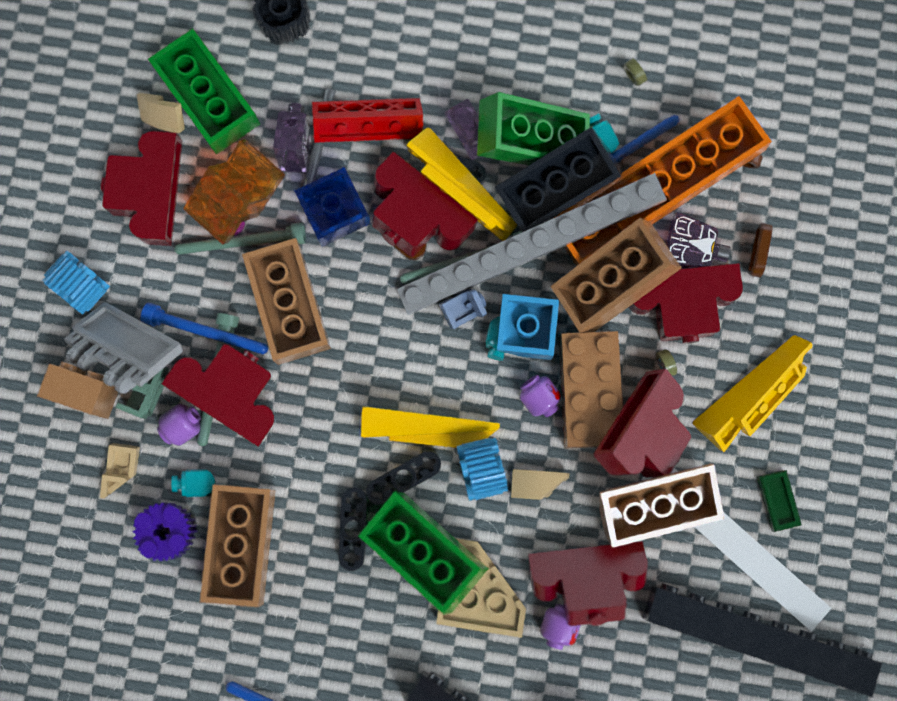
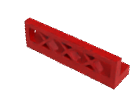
[312,98,423,143]

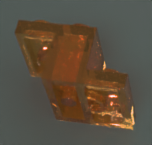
[183,139,285,245]

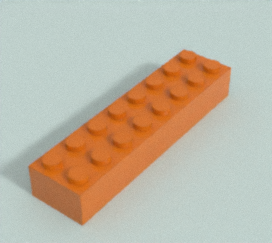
[552,96,772,266]

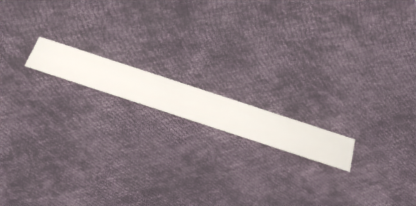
[641,468,831,632]

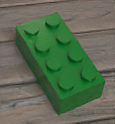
[148,28,261,155]
[477,92,590,166]
[359,491,489,615]

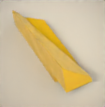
[406,128,517,241]
[361,407,500,448]

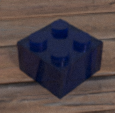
[295,167,371,247]

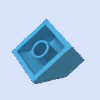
[497,294,559,360]

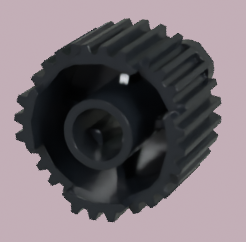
[252,0,311,45]

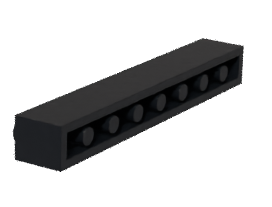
[642,583,882,697]

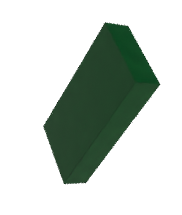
[757,470,802,532]

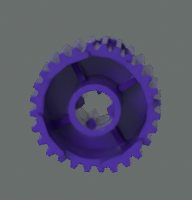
[132,503,198,561]

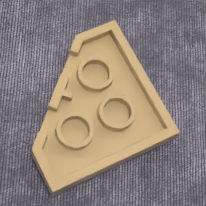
[436,538,526,638]

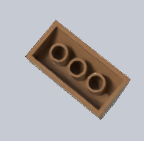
[599,463,724,547]

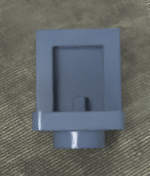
[439,289,487,329]

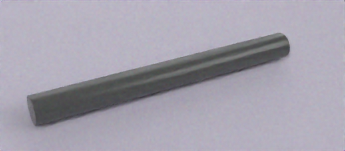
[302,88,336,194]

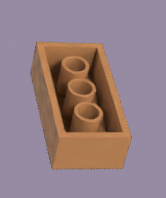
[550,218,682,333]
[242,238,331,365]
[559,331,623,449]
[200,485,276,607]

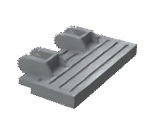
[64,302,183,394]

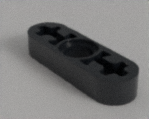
[366,451,441,505]
[339,487,368,571]

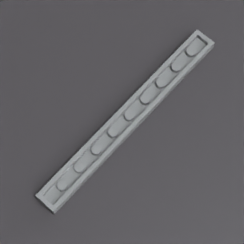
[397,173,667,315]

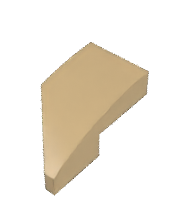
[100,443,140,499]
[511,469,569,500]

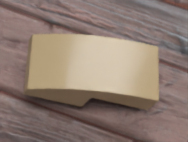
[137,93,185,133]

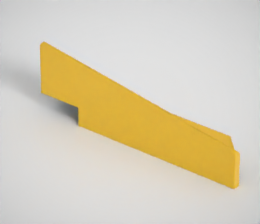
[693,335,812,452]

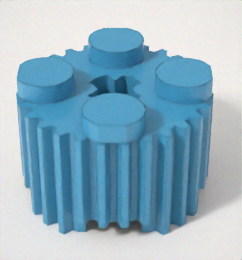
[42,250,110,315]
[456,438,508,501]

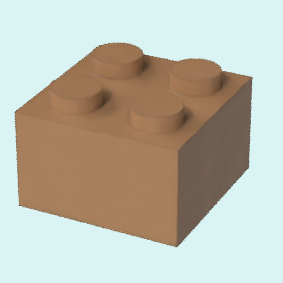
[37,362,118,419]

